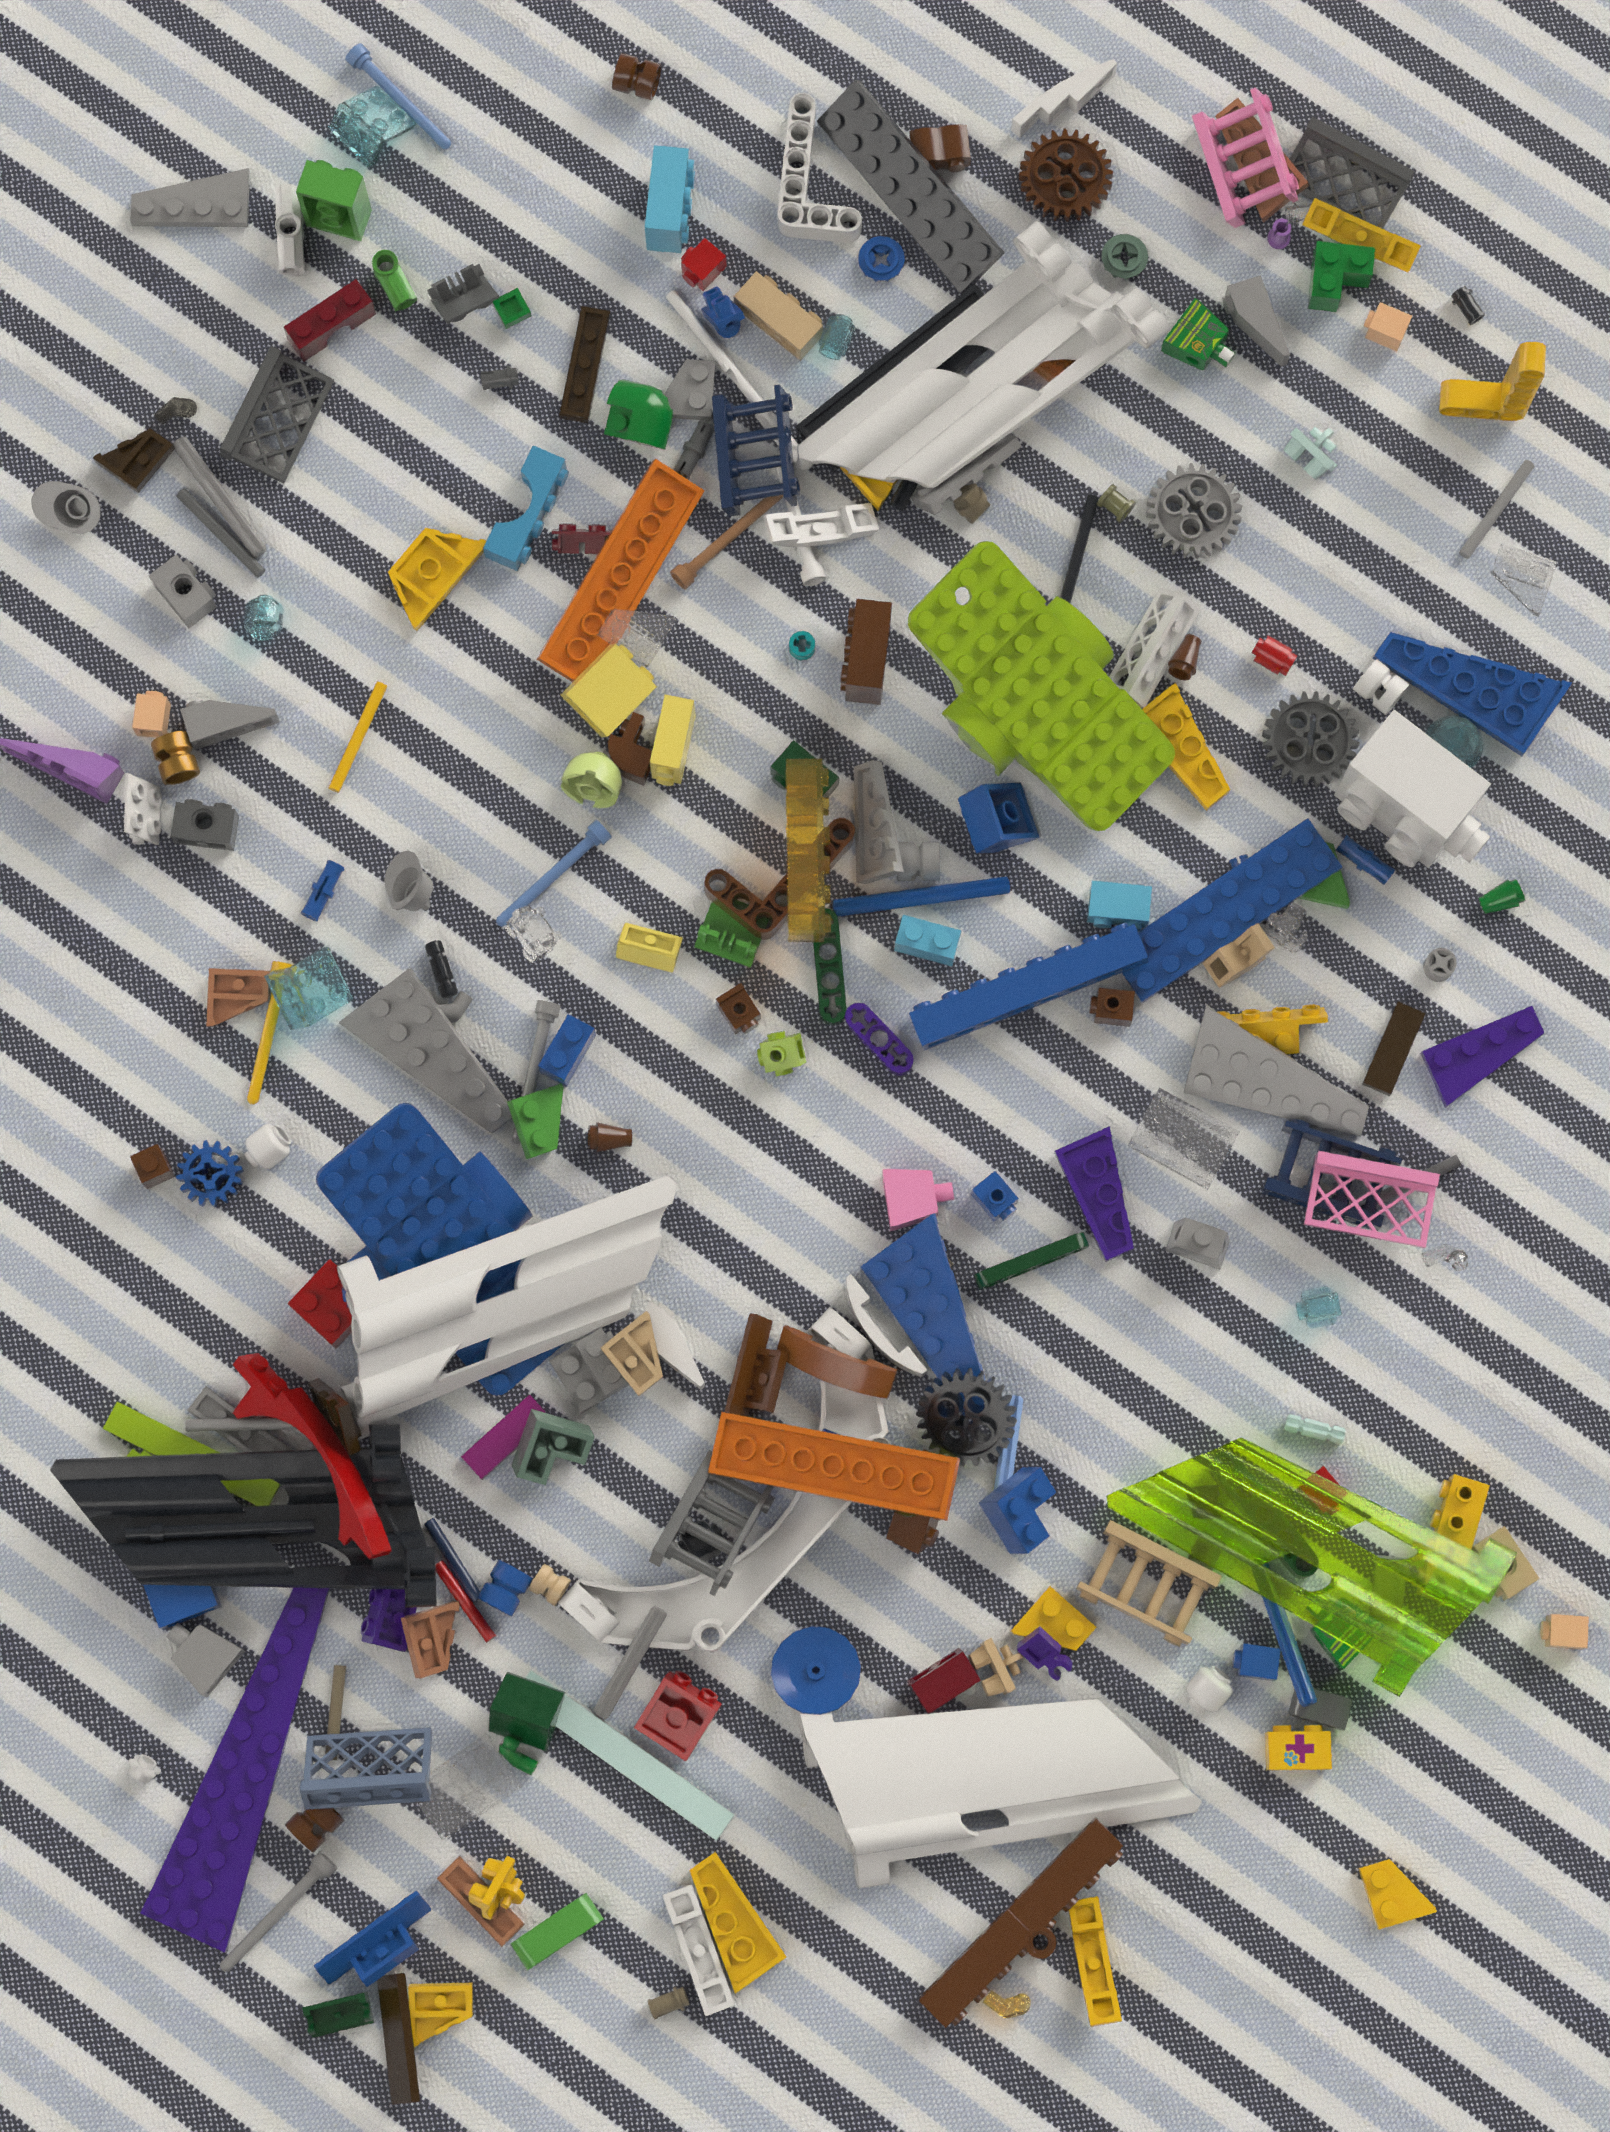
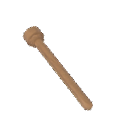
[670,495,783,590]

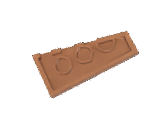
[1215,98,1309,223]

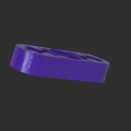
[845,1003,914,1076]

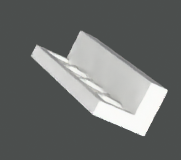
[1109,588,1200,709]

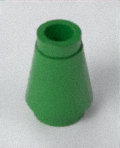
[1478,879,1526,914]

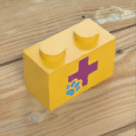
[1265,1725,1332,1771]

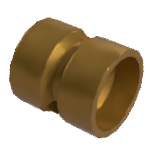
[151,731,200,785]

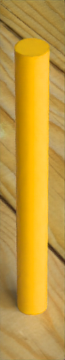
[328,681,388,793]

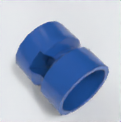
[477,1559,533,1617]

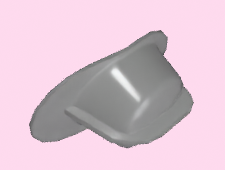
[31,481,100,534]
[384,850,433,911]

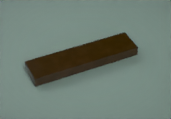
[559,306,611,424]
[377,1973,420,2105]

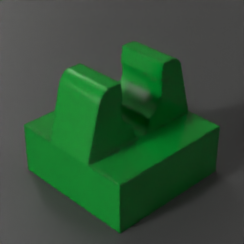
[492,288,532,329]

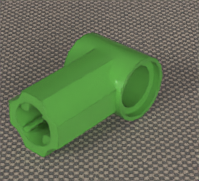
[372,250,417,311]

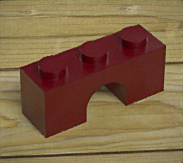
[283,279,376,362]

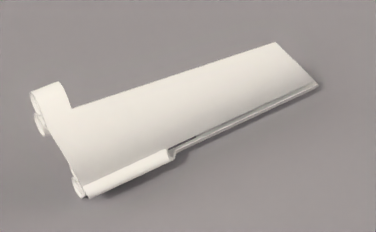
[798,1699,1202,1889]

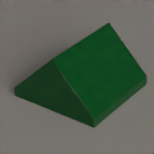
[488,1672,566,1752]

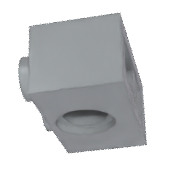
[148,554,216,629]

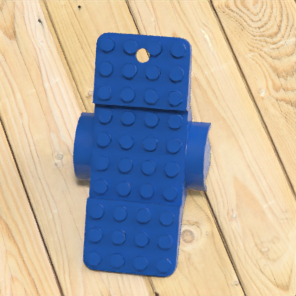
[316,1103,565,1396]

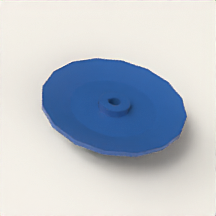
[771,1626,861,1715]

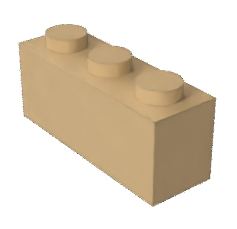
[733,271,823,361]

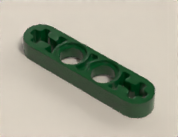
[811,908,847,1026]
[974,1232,1089,1290]

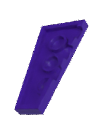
[1420,1006,1545,1108]
[1054,1126,1134,1262]

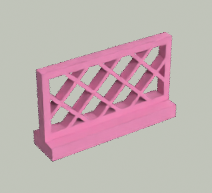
[1304,1151,1440,1248]

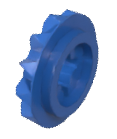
[858,236,905,282]

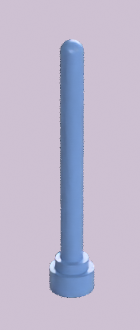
[345,43,451,149]
[496,820,612,927]

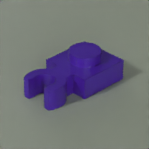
[1016,1626,1073,1681]

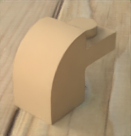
[1202,923,1275,988]

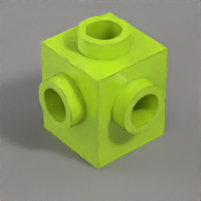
[757,1031,807,1076]

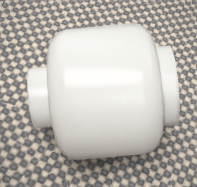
[245,1124,291,1169]
[1186,1666,1233,1713]

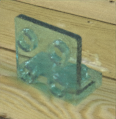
[329,86,416,167]
[264,947,353,1030]

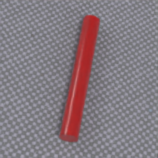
[436,1560,496,1643]

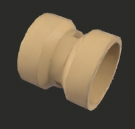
[528,1564,571,1606]

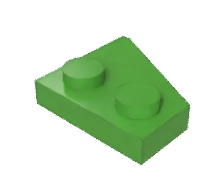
[507,1083,563,1159]

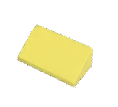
[616,923,683,972]

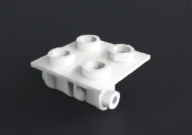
[124,773,162,845]

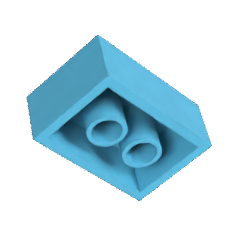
[645,145,695,253]

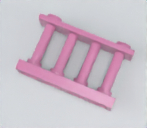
[1192,88,1299,228]

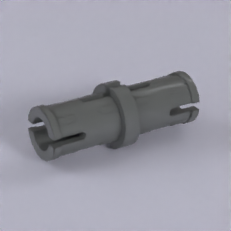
[673,420,715,480]

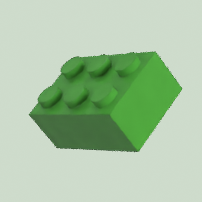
[296,160,372,242]

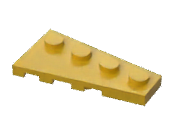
[1142,682,1230,811]
[689,1852,787,1994]

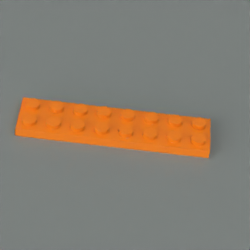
[536,458,705,682]
[708,1412,960,1521]

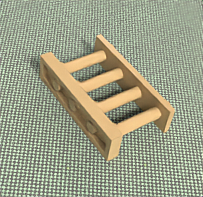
[1076,1520,1222,1647]

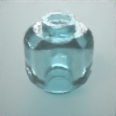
[244,595,284,641]
[1295,1286,1342,1329]

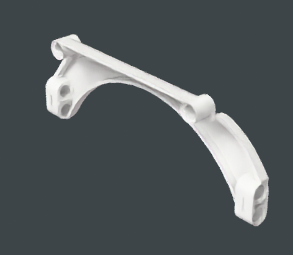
[557,1307,892,1652]

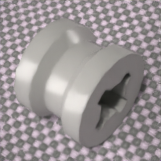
[1423,948,1456,982]

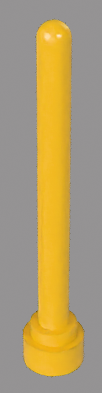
[247,961,296,1105]

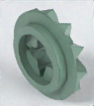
[1101,234,1148,280]

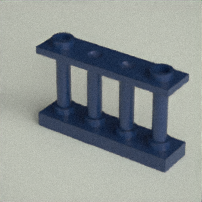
[712,384,800,517]
[1261,1119,1403,1232]

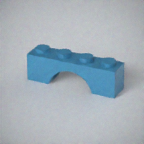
[483,445,569,571]

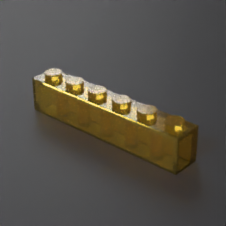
[785,759,831,942]

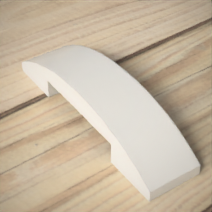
[764,503,879,547]
[846,1274,927,1377]
[662,1884,735,2016]

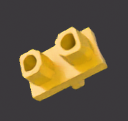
[468,1856,525,1920]

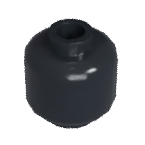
[677,1520,724,1562]

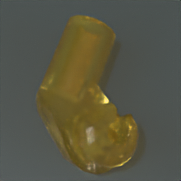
[982,1990,1031,2019]

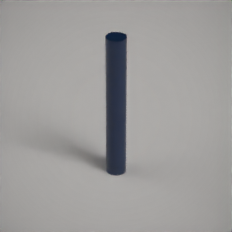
[424,1518,480,1602]

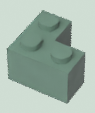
[511,1409,595,1485]

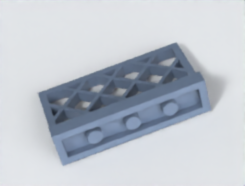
[300,1727,432,1810]

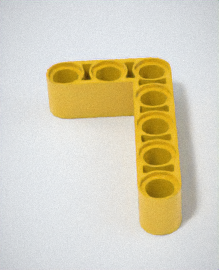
[1439,342,1546,421]

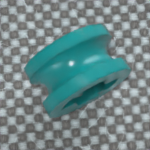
[789,631,815,661]

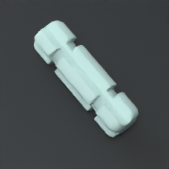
[1285,1414,1345,1444]

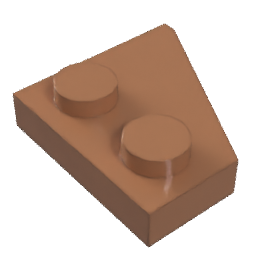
[206,968,271,1027]

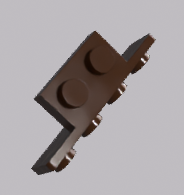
[724,1313,789,1417]

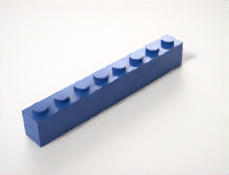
[909,923,1148,1051]

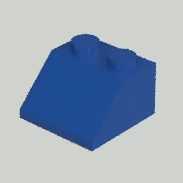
[957,782,1040,854]

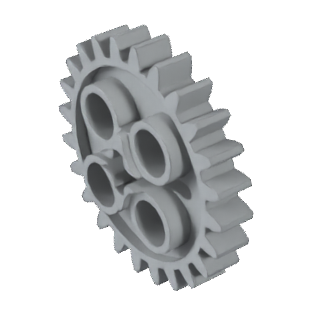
[1146,463,1242,559]

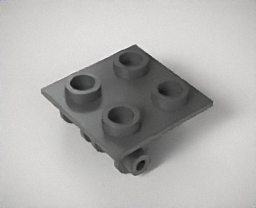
[427,264,500,324]

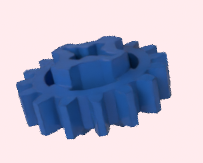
[176,1140,244,1207]

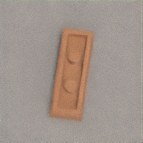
[437,1856,525,1947]

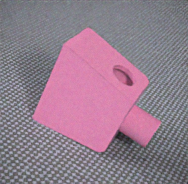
[882,1169,954,1231]

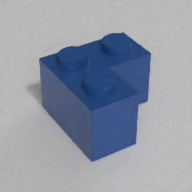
[979,1467,1056,1554]

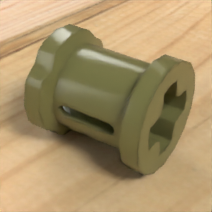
[1097,484,1136,523]

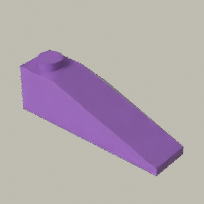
[0,738,124,804]

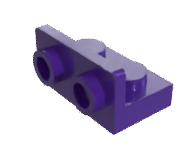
[361,1589,417,1652]

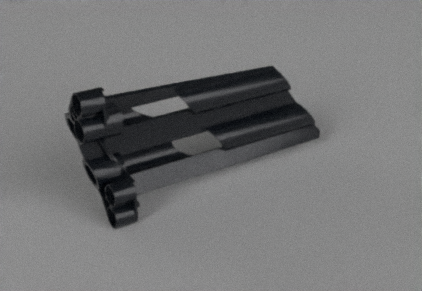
[50,1424,437,1608]

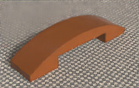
[777,1325,897,1399]

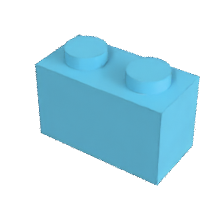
[1087,880,1152,931]
[894,915,961,966]

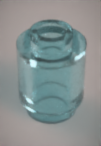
[819,314,856,360]

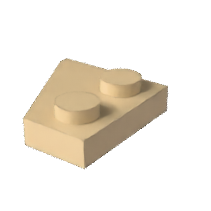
[600,1311,663,1396]

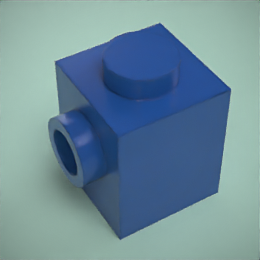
[971,1171,1019,1222]

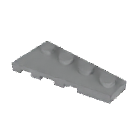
[130,168,250,227]
[911,434,1022,515]

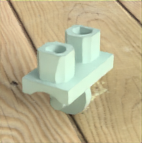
[1284,427,1338,480]

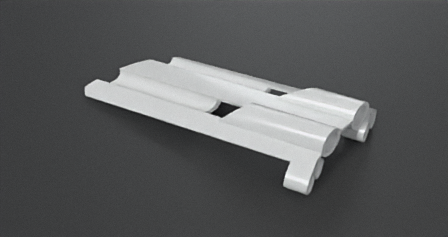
[797,221,1171,488]
[337,1176,677,1440]

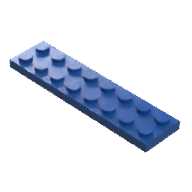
[1122,818,1342,1003]

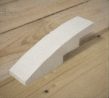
[1011,59,1117,138]

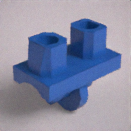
[701,286,745,338]

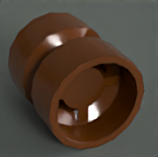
[612,53,662,101]
[285,1807,345,1853]

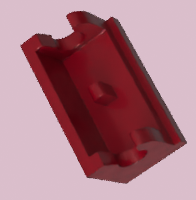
[907,1648,981,1714]

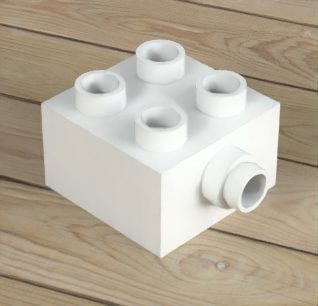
[1334,710,1491,868]

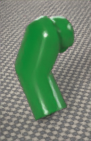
[499,1735,539,1776]

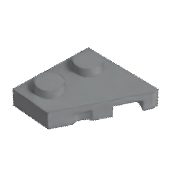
[664,359,715,421]

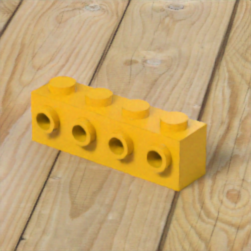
[1413,1474,1490,1606]

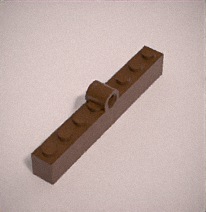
[919,1817,1123,2028]

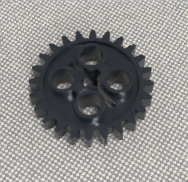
[916,1368,1017,1467]

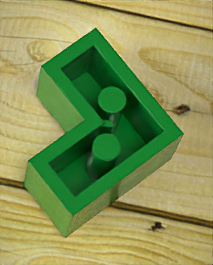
[1307,241,1375,312]

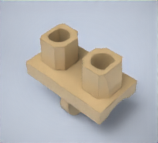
[968,1638,1024,1697]

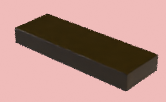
[1362,1002,1426,1096]

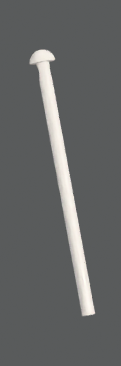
[666,290,813,471]

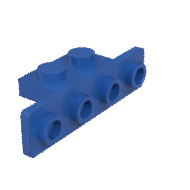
[314,1891,431,1987]

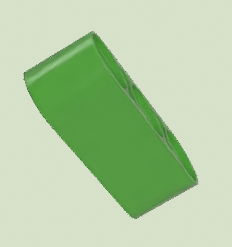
[510,1893,604,1971]

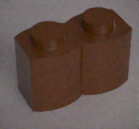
[909,124,971,172]

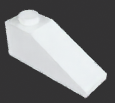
[641,1302,705,1390]

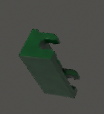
[302,1992,374,2038]

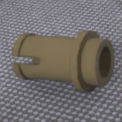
[647,1986,690,2019]

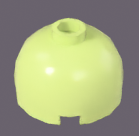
[561,752,622,808]

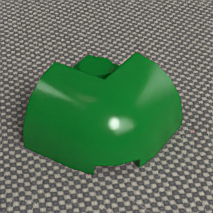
[604,379,673,450]

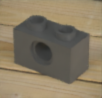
[170,799,239,851]

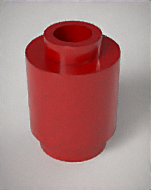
[1251,635,1298,676]

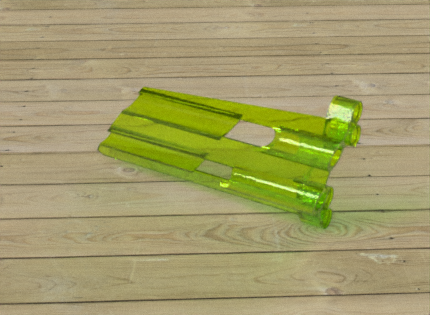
[1106,1438,1517,1697]

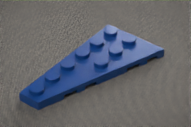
[1373,632,1572,757]
[860,1213,986,1416]

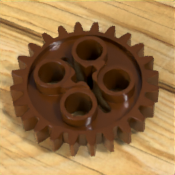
[1019,128,1113,222]

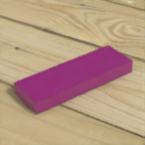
[461,1394,546,1480]

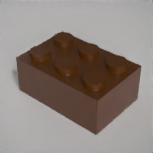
[840,598,892,705]

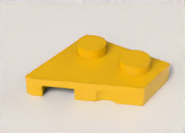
[1010,1586,1097,1651]
[1358,1859,1437,1930]

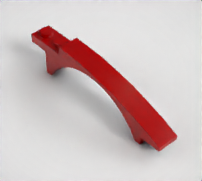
[232,1353,392,1559]

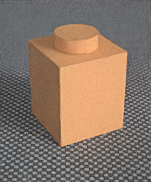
[1364,302,1412,351]
[132,691,171,738]
[1540,1614,1589,1650]

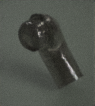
[153,397,197,425]

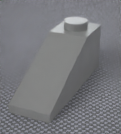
[1222,275,1290,367]
[180,700,280,750]

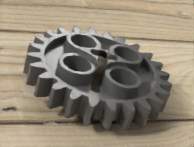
[1262,691,1360,788]

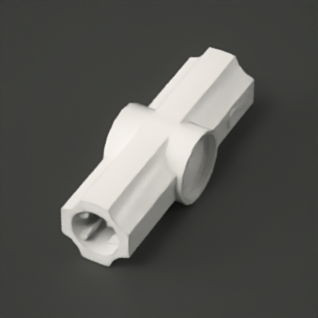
[275,184,305,276]

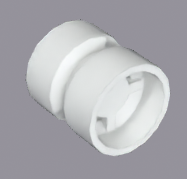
[1353,659,1410,715]

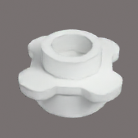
[128,1754,161,1783]

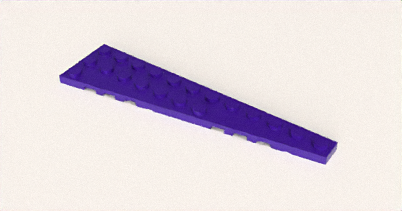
[140,1588,330,1953]

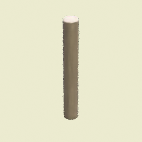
[325,1665,346,1760]

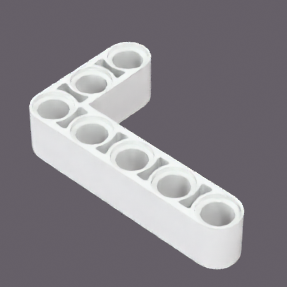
[778,93,862,243]

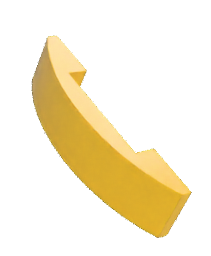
[1302,198,1421,273]
[1068,1896,1122,2027]

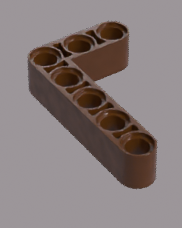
[704,818,855,940]

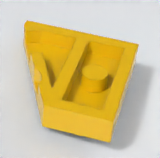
[408,1983,473,2047]

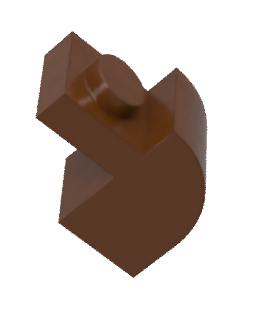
[608,712,652,786]

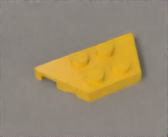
[388,528,486,631]

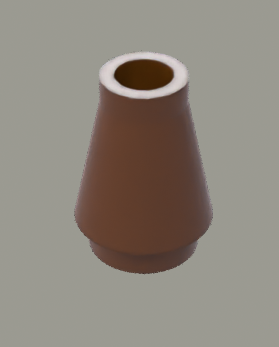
[1168,634,1202,681]
[588,1122,632,1153]

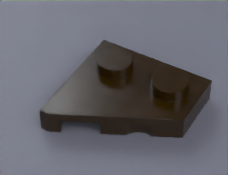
[93,428,175,493]

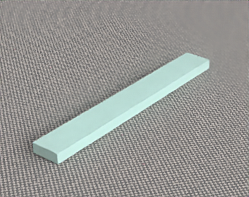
[526,1670,734,1841]

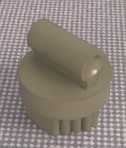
[952,484,990,524]

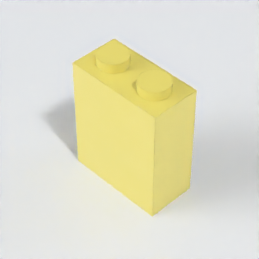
[560,644,657,737]
[650,694,696,786]

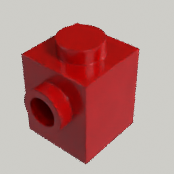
[681,238,727,291]

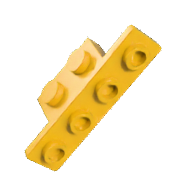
[1217,1004,1328,1054]

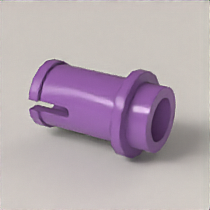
[1267,218,1291,249]

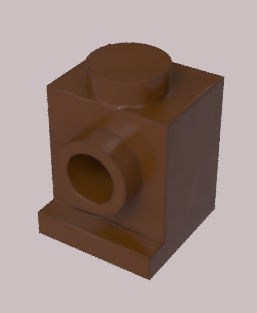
[716,983,761,1035]

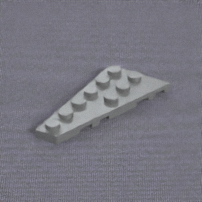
[1184,1005,1369,1137]

